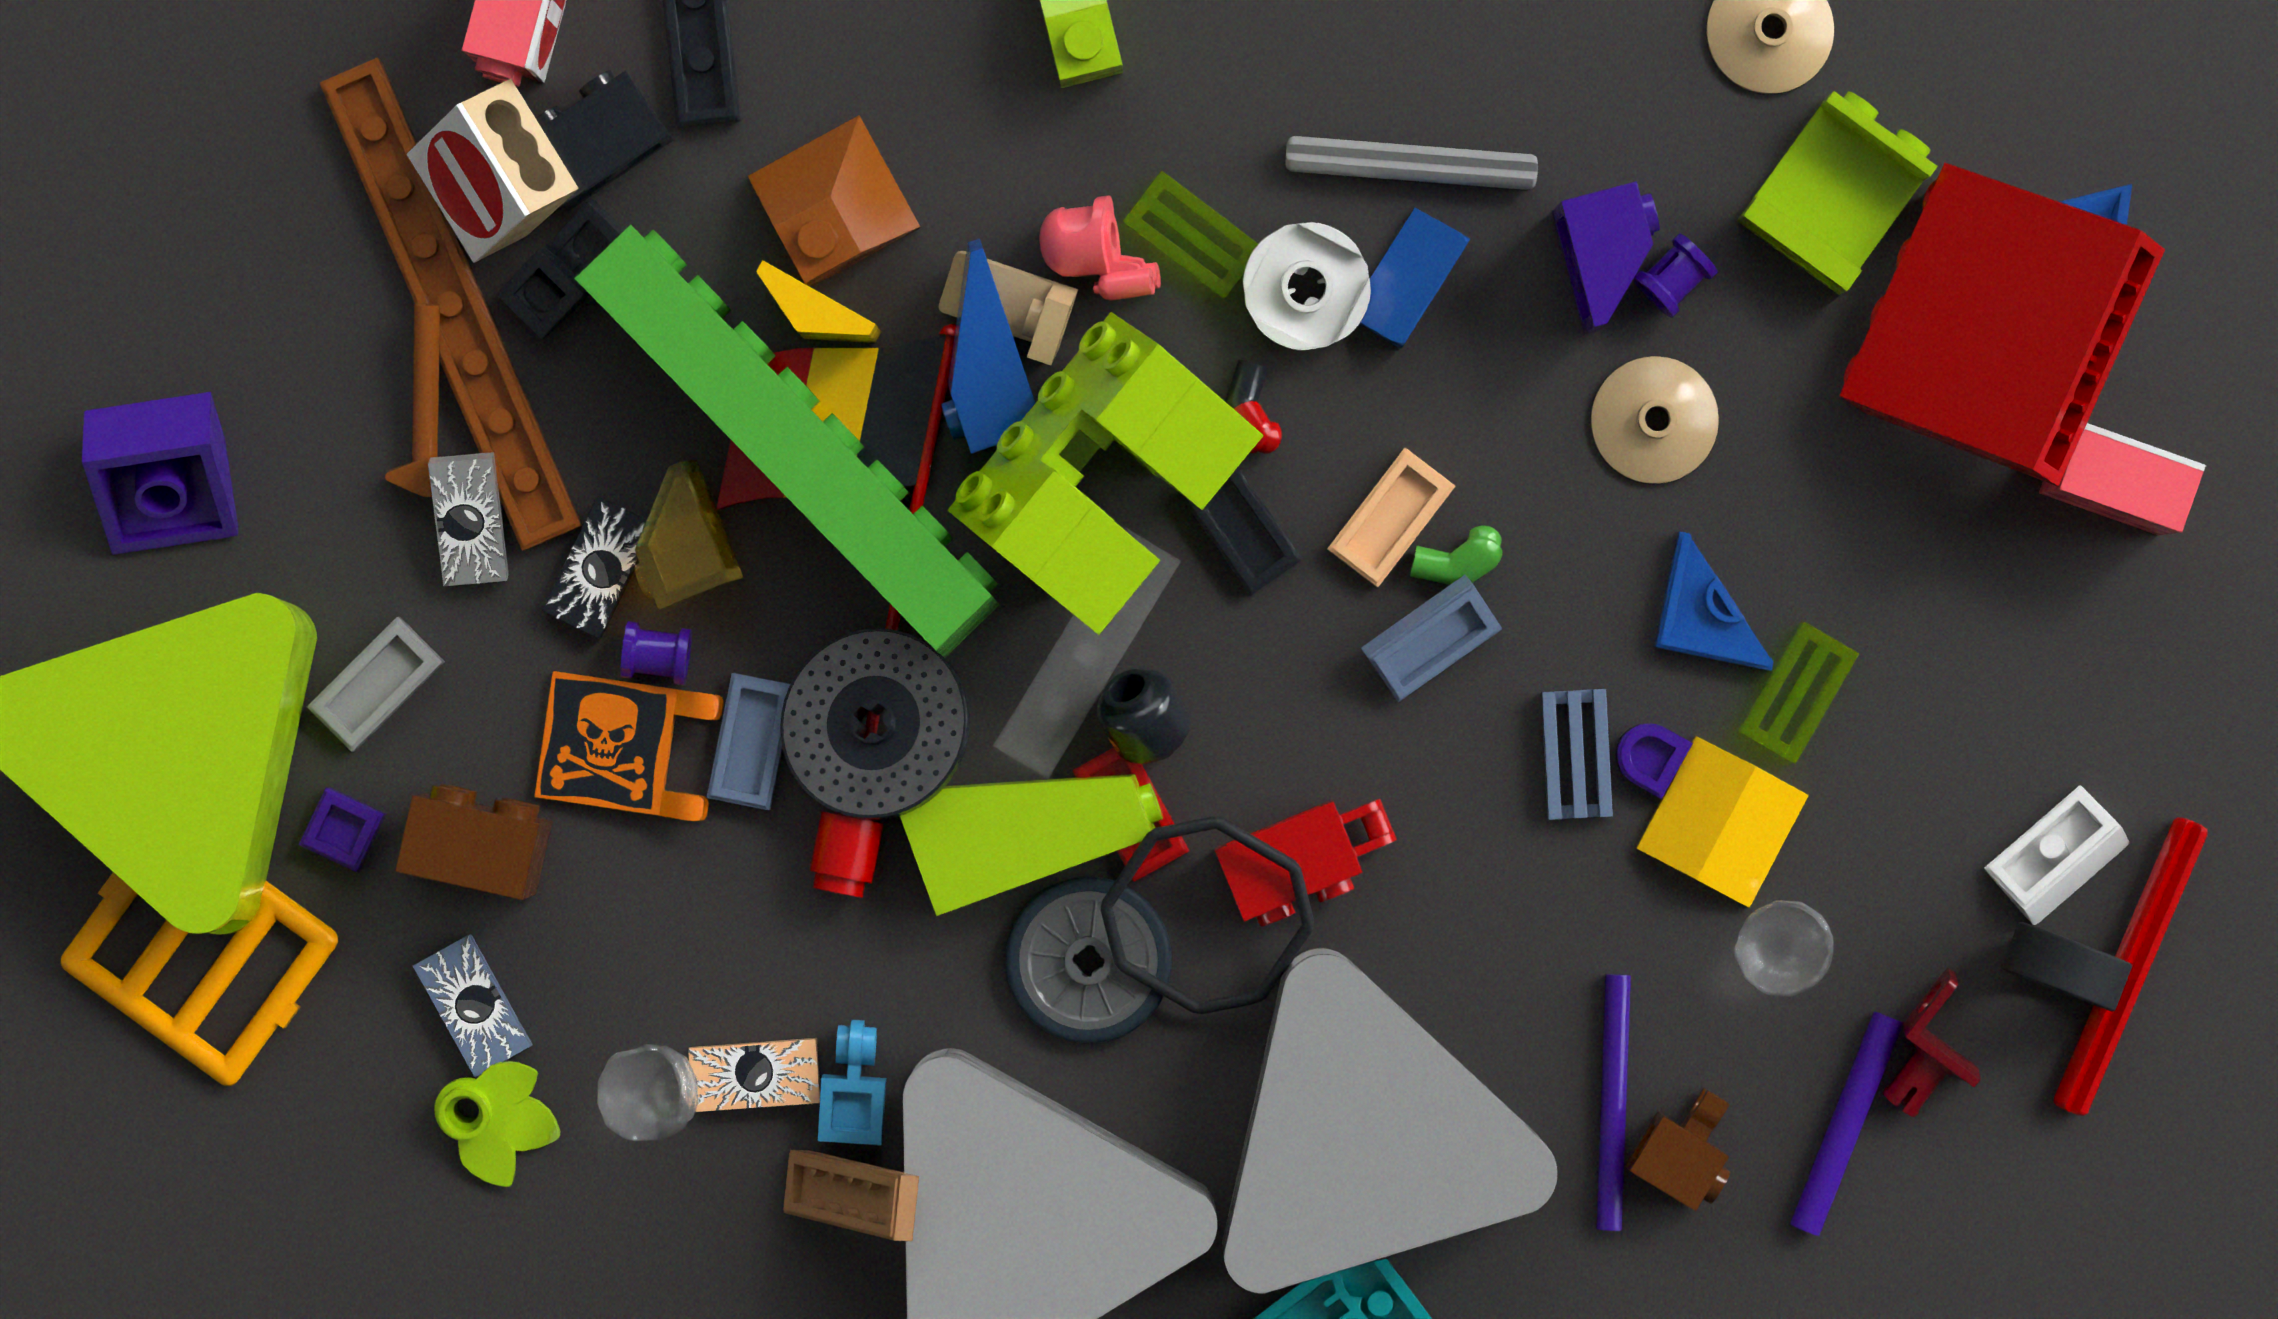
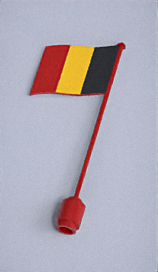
[716,324,956,898]

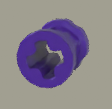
[1633,233,1718,318]
[620,621,692,685]

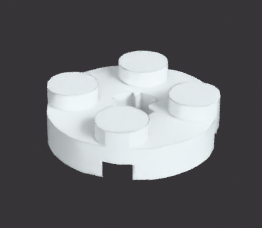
[1243,222,1371,350]

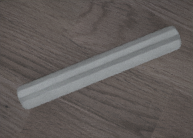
[1285,136,1538,190]

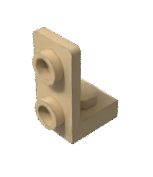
[939,251,1078,365]

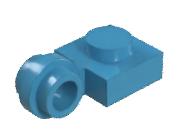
[818,1020,887,1145]

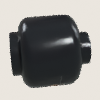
[1097,669,1190,764]

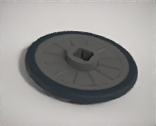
[1005,877,1172,1044]

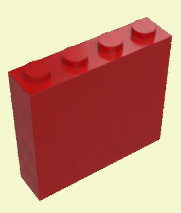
[1839,162,2165,486]

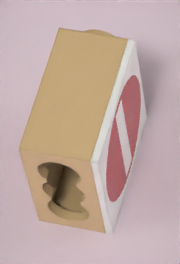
[407,79,579,263]

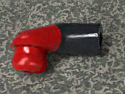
[1225,359,1282,454]

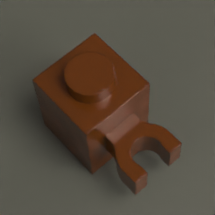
[1625,1087,1730,1211]

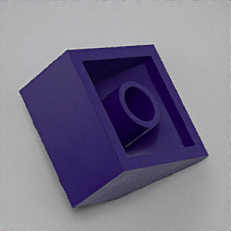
[1552,181,1660,334]
[82,392,238,555]

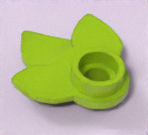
[434,1061,561,1187]

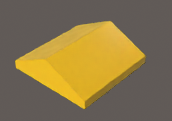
[756,260,881,343]
[1636,736,1809,908]

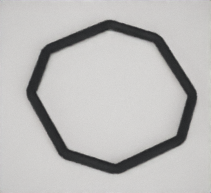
[1100,816,1314,1014]

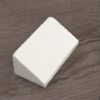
[1984,785,2129,925]

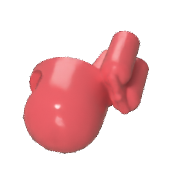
[1039,195,1161,301]

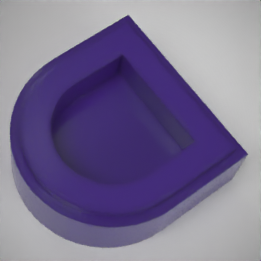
[1616,723,1693,799]

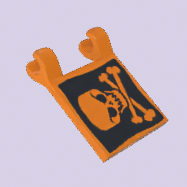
[534,671,724,821]

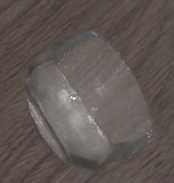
[1734,900,1834,998]
[597,1044,699,1141]

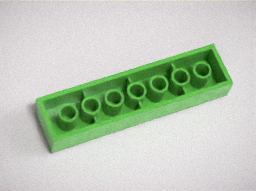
[575,225,1000,657]

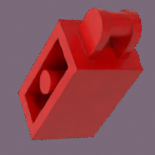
[1214,798,1397,927]

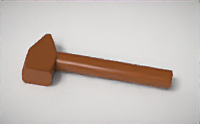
[385,303,445,497]

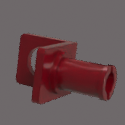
[1882,968,1981,1118]

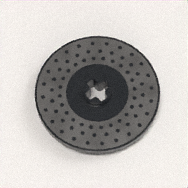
[780,628,970,820]

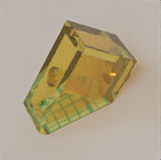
[635,460,743,609]

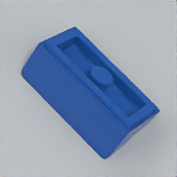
[1359,208,1470,350]

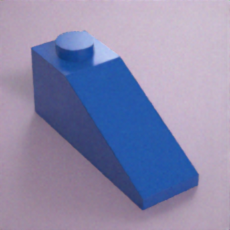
[941,238,1035,453]

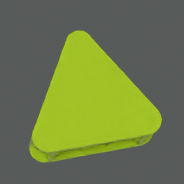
[0,593,317,935]

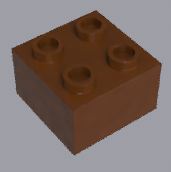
[395,783,553,900]

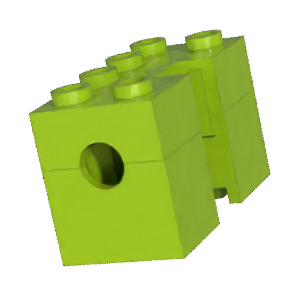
[947,312,1264,635]

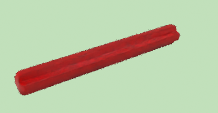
[2054,817,2208,1116]

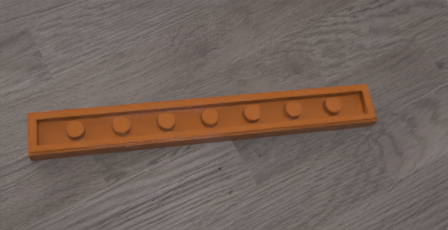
[320,57,583,551]

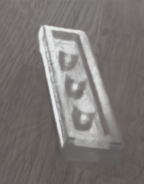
[994,528,1181,779]

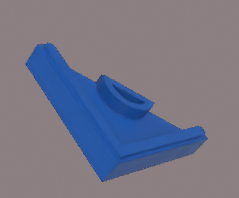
[1654,531,1774,671]

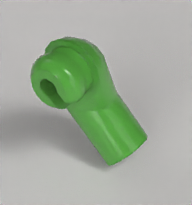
[1410,525,1503,585]

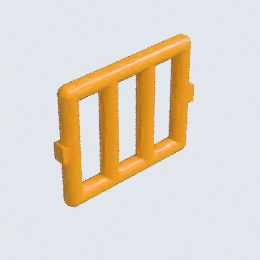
[61,873,338,1086]

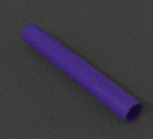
[1790,1011,1903,1236]

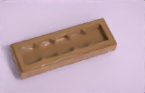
[783,1150,919,1241]

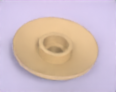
[1706,0,1834,94]
[1591,356,1719,484]

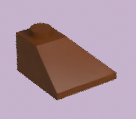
[748,115,921,287]

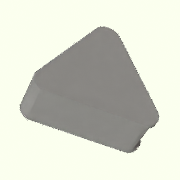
[1222,948,1557,1293]
[903,1048,1218,1319]

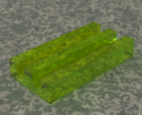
[1123,171,1258,299]
[1738,622,1859,764]

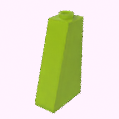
[900,774,1163,916]

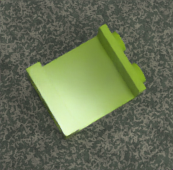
[1737,91,1938,295]

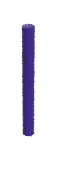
[1596,974,1631,1231]

